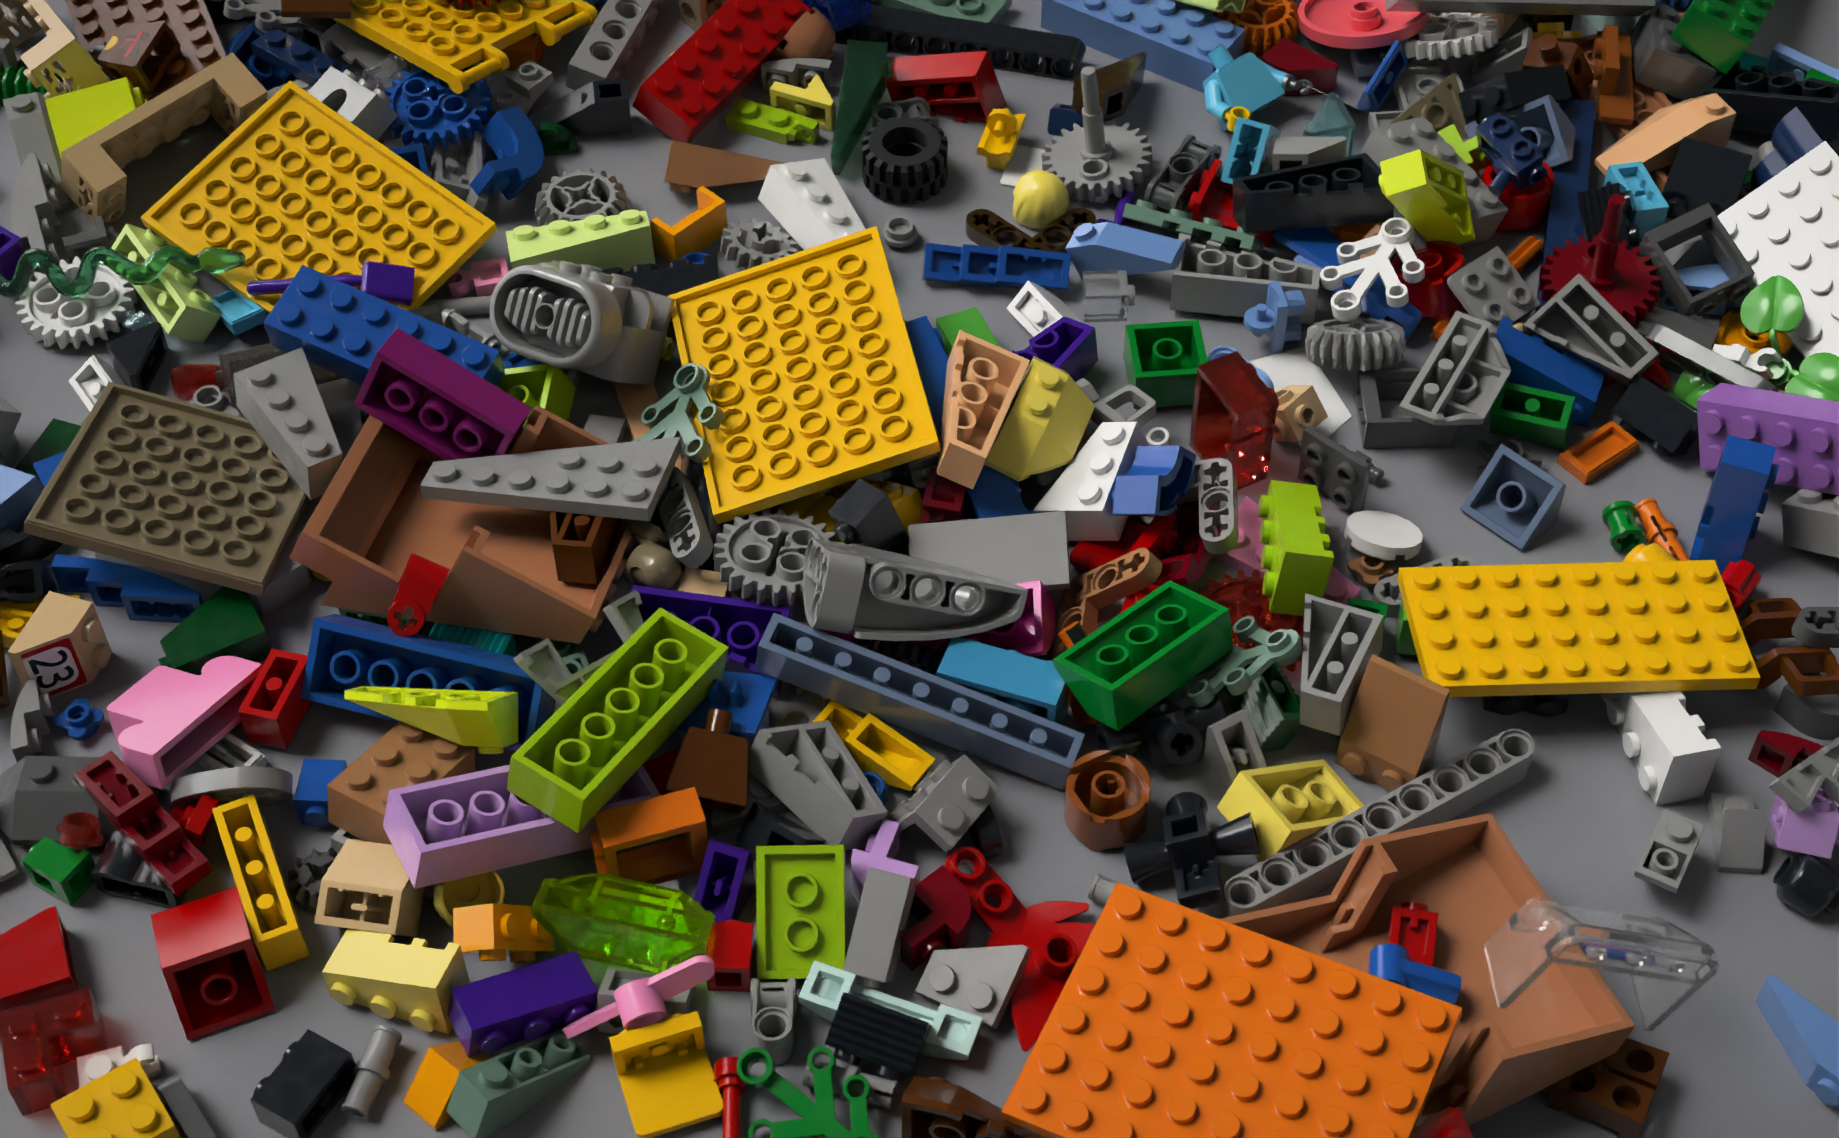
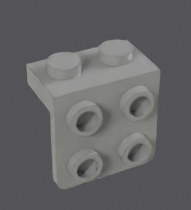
[1447,246,1541,332]
[888,754,1001,852]

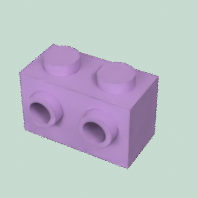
[1769,788,1839,859]

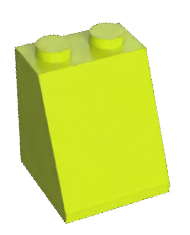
[45,77,148,157]

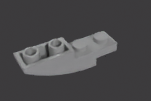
[11,152,62,274]

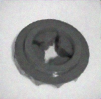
[287,847,338,911]

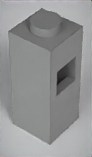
[843,867,918,989]

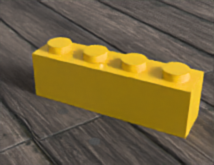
[212,794,310,971]

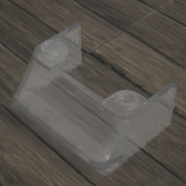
[1483,898,1719,1031]

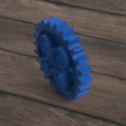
[384,65,493,151]

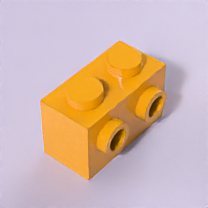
[453,903,555,963]

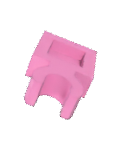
[448,257,509,298]

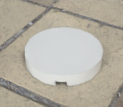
[1343,510,1423,561]

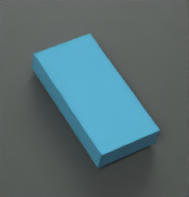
[211,289,267,336]

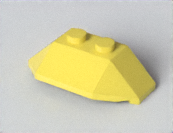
[984,356,1095,482]

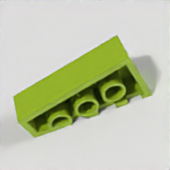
[1258,480,1334,616]

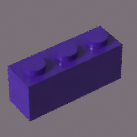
[448,951,598,1057]

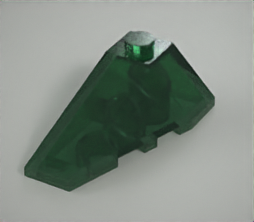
[830,40,895,175]

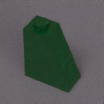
[158,586,272,675]

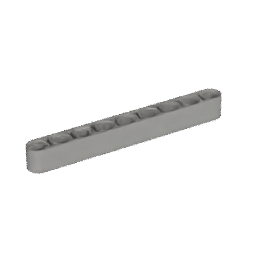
[1220,729,1535,918]

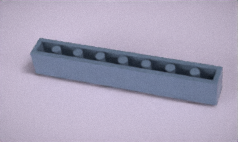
[755,613,1085,791]

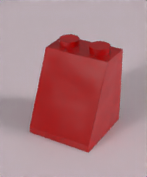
[151,887,276,1041]

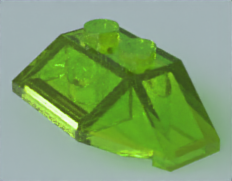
[531,873,715,974]

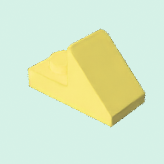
[770,75,835,132]

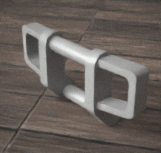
[1029,378,1157,486]

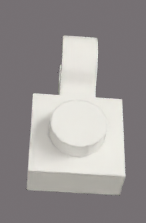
[1711,344,1782,380]
[76,1043,161,1088]

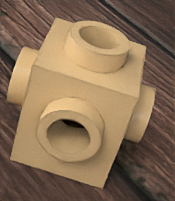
[1259,385,1328,444]

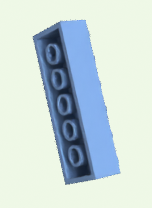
[1041,0,1245,93]

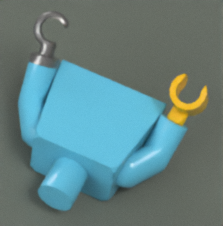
[1203,44,1313,131]

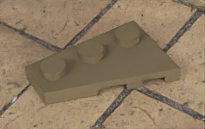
[1389,73,1469,139]

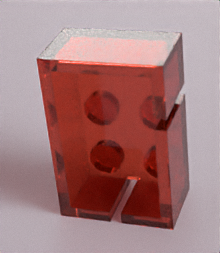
[1189,351,1279,490]

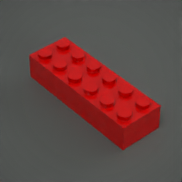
[632,0,811,143]

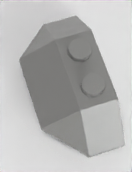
[1398,310,1511,427]

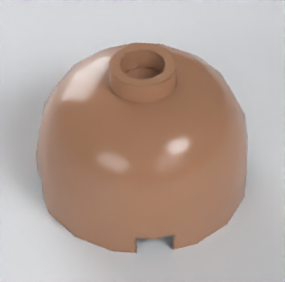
[773,7,836,60]

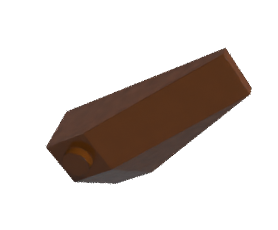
[901,1076,1047,1138]

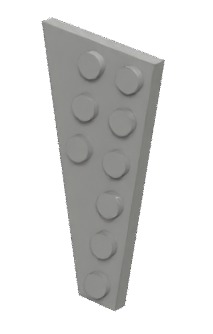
[420,437,682,521]

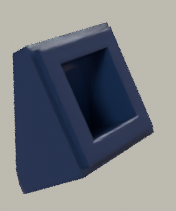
[1047,103,1083,136]

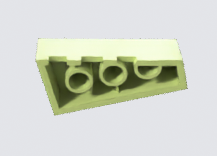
[505,209,655,272]

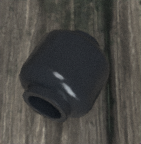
[1773,853,1839,917]

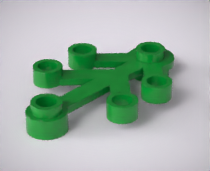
[737,1046,880,1138]

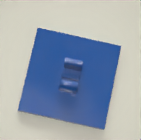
[676,671,778,738]

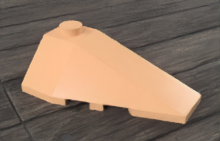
[1594,93,1737,176]

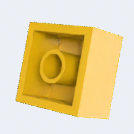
[50,1058,180,1138]

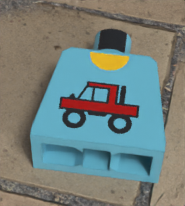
[1221,117,1280,185]

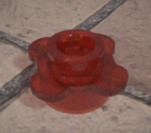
[56,812,104,850]

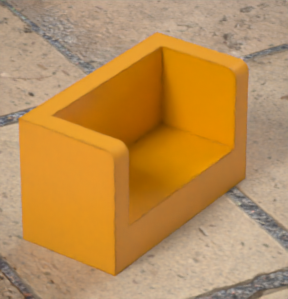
[650,186,727,263]

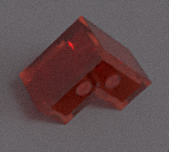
[0,987,108,1116]

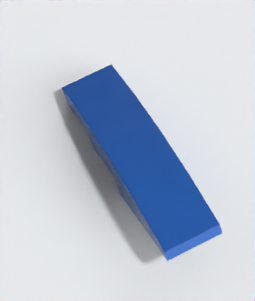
[922,243,1071,290]
[51,554,204,623]

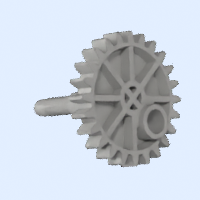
[1041,66,1153,202]

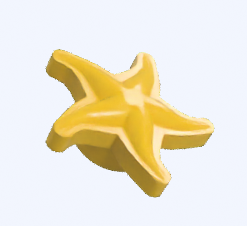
[1532,22,1581,42]

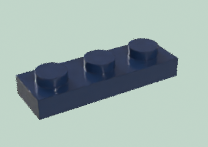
[251,27,349,86]

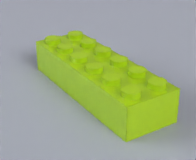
[507,607,729,833]

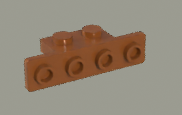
[1593,25,1634,125]

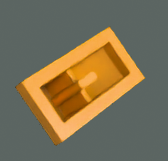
[403,1041,492,1131]

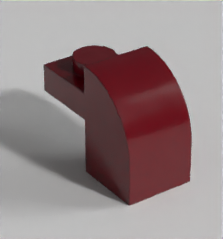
[900,865,971,971]

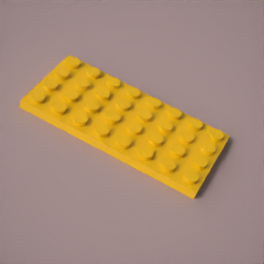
[1397,560,1760,697]

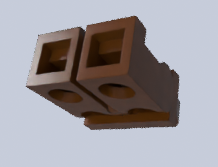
[1540,1038,1669,1138]

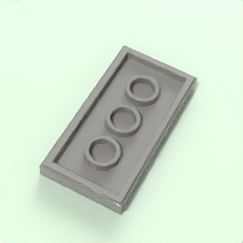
[908,511,1071,591]

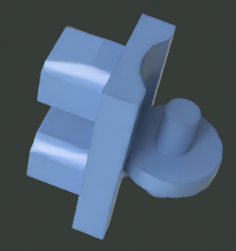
[1244,281,1306,355]

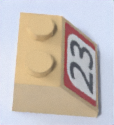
[8,591,112,698]

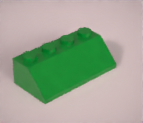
[1053,580,1234,731]

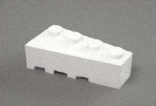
[1601,691,1722,806]

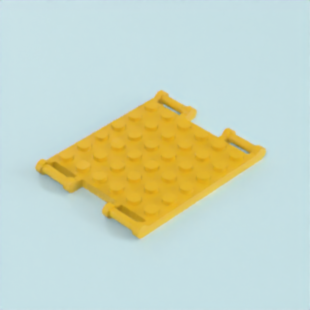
[333,0,598,94]

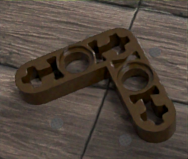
[966,208,1096,253]

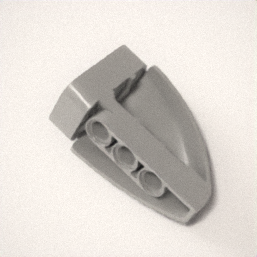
[803,538,1028,641]

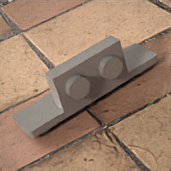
[430,125,488,213]

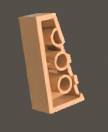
[937,330,1030,490]

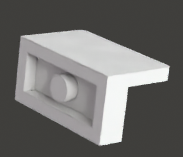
[1007,281,1083,337]

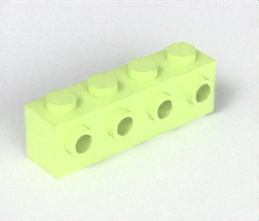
[109,224,221,344]

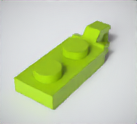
[725,98,820,145]

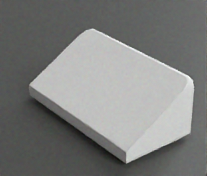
[69,355,126,412]

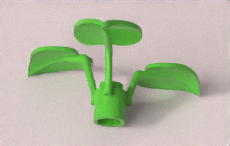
[1673,275,1839,408]

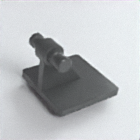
[1298,427,1384,513]

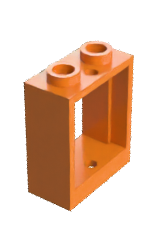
[589,787,708,896]

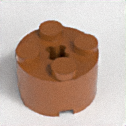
[1064,750,1151,852]

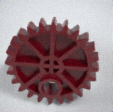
[1538,194,1661,327]

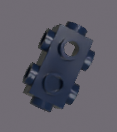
[1476,112,1547,196]

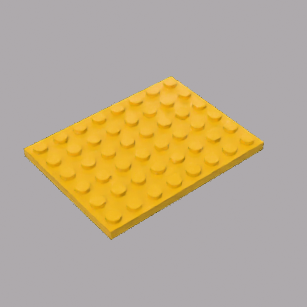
[140,80,497,316]
[667,226,942,524]

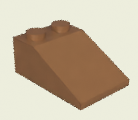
[1335,654,1450,792]

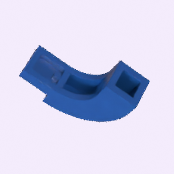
[469,107,544,200]

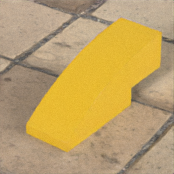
[811,700,936,791]

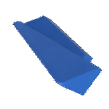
[1272,227,1423,340]

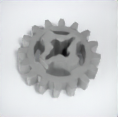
[720,218,797,270]

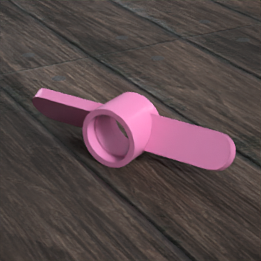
[563,955,715,1038]

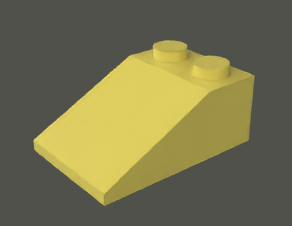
[1217,759,1364,862]

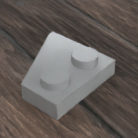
[915,945,1033,1029]

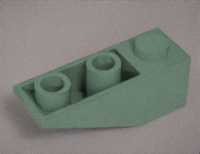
[446,1028,591,1138]

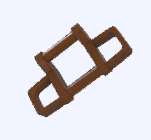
[1740,598,1839,696]

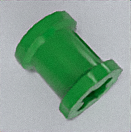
[1601,500,1646,553]

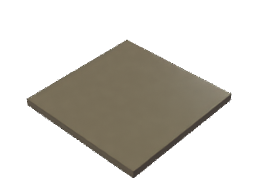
[23,381,308,596]

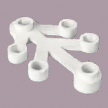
[1320,217,1425,323]

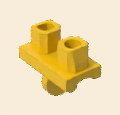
[977,108,1026,170]

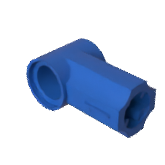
[1368,943,1461,1005]

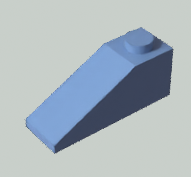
[1065,222,1186,281]
[1755,974,1839,1110]

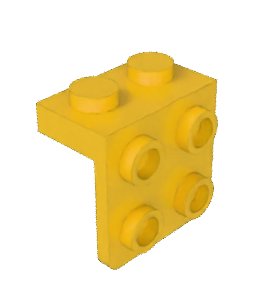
[609,1011,723,1138]

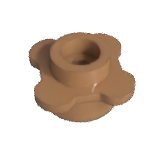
[1347,554,1395,588]

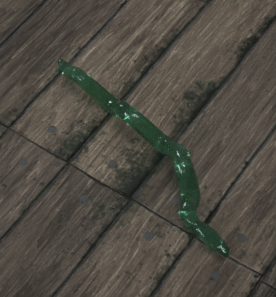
[0,245,246,298]

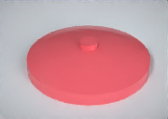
[1298,0,1431,49]

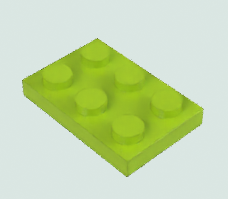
[756,845,846,979]

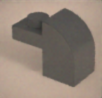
[1774,673,1839,740]

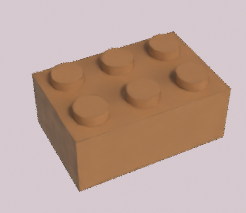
[327,721,475,845]

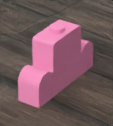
[106,656,263,789]

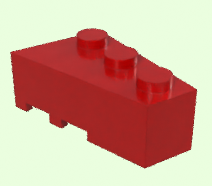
[884,51,1006,127]

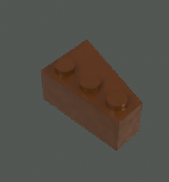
[549,511,622,584]

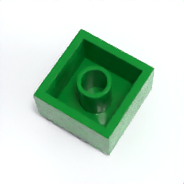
[1123,320,1210,409]

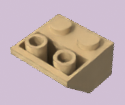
[314,839,425,937]

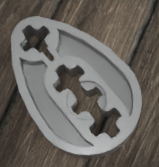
[171,766,293,808]

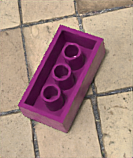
[353,327,533,460]

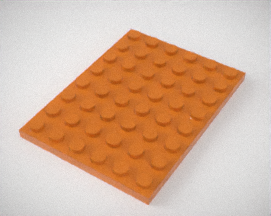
[1001,882,1462,1138]

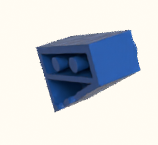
[1495,316,1606,428]
[1690,435,1779,574]

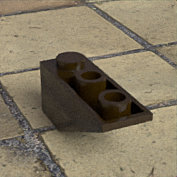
[1072,52,1147,122]

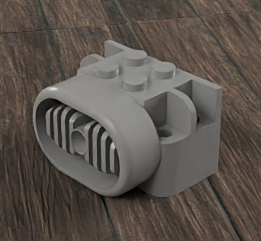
[489,260,675,385]

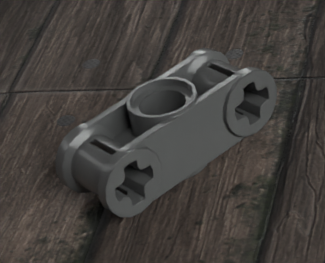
[1144,134,1222,211]

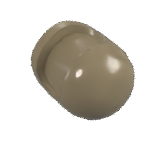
[624,520,682,590]

